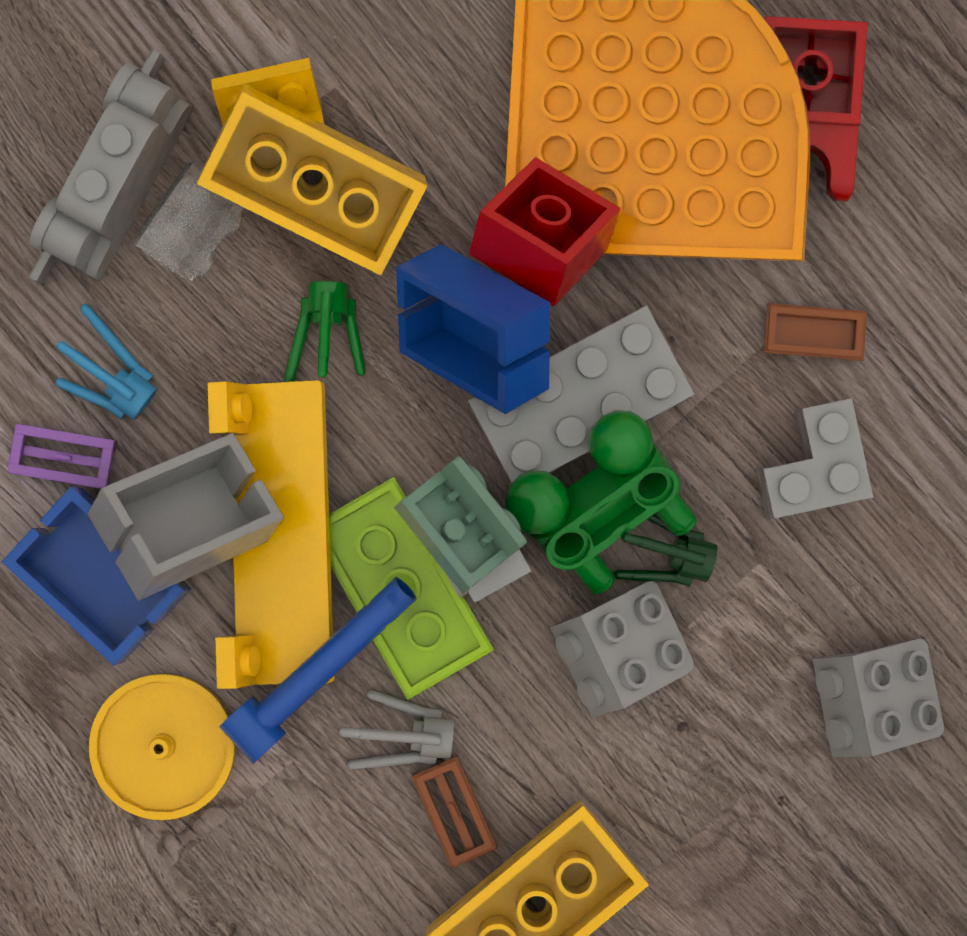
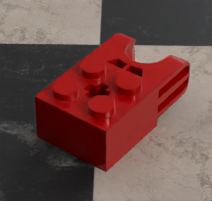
[764,16,868,202]

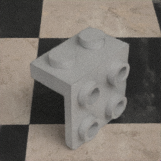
[550,581,694,718]
[812,638,944,758]

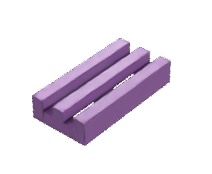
[7,424,117,489]

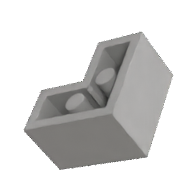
[756,398,874,519]

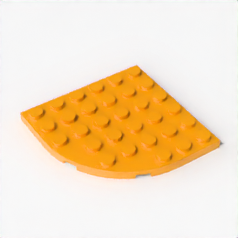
[505,0,810,262]

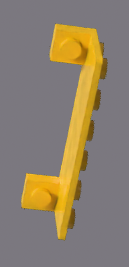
[208,380,334,689]

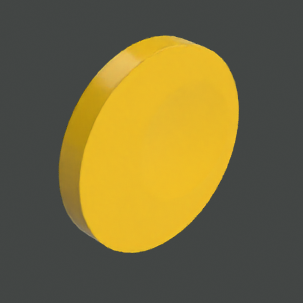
[89,673,236,820]

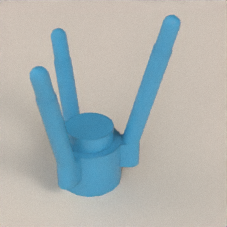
[55,304,158,420]

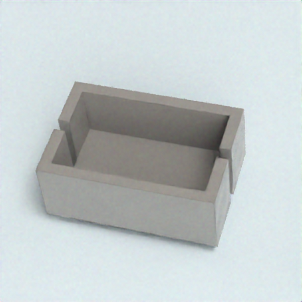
[88,433,284,601]

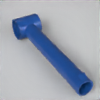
[219,577,417,764]

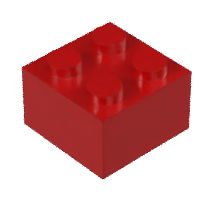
[469,157,621,306]

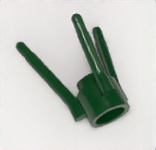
[614,513,717,587]

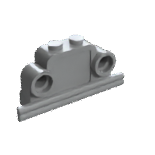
[28,49,194,285]

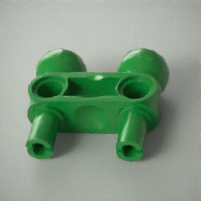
[505,410,697,594]

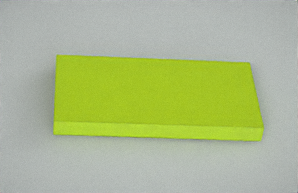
[329,477,494,700]

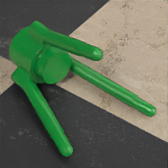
[283,281,365,382]

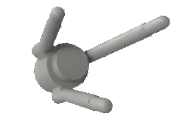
[339,690,454,770]

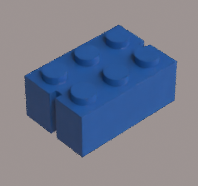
[396,244,550,414]
[1,486,191,666]

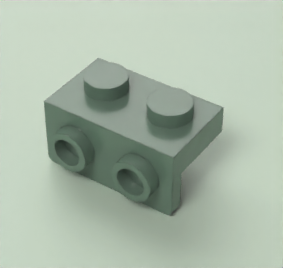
[394,456,527,594]

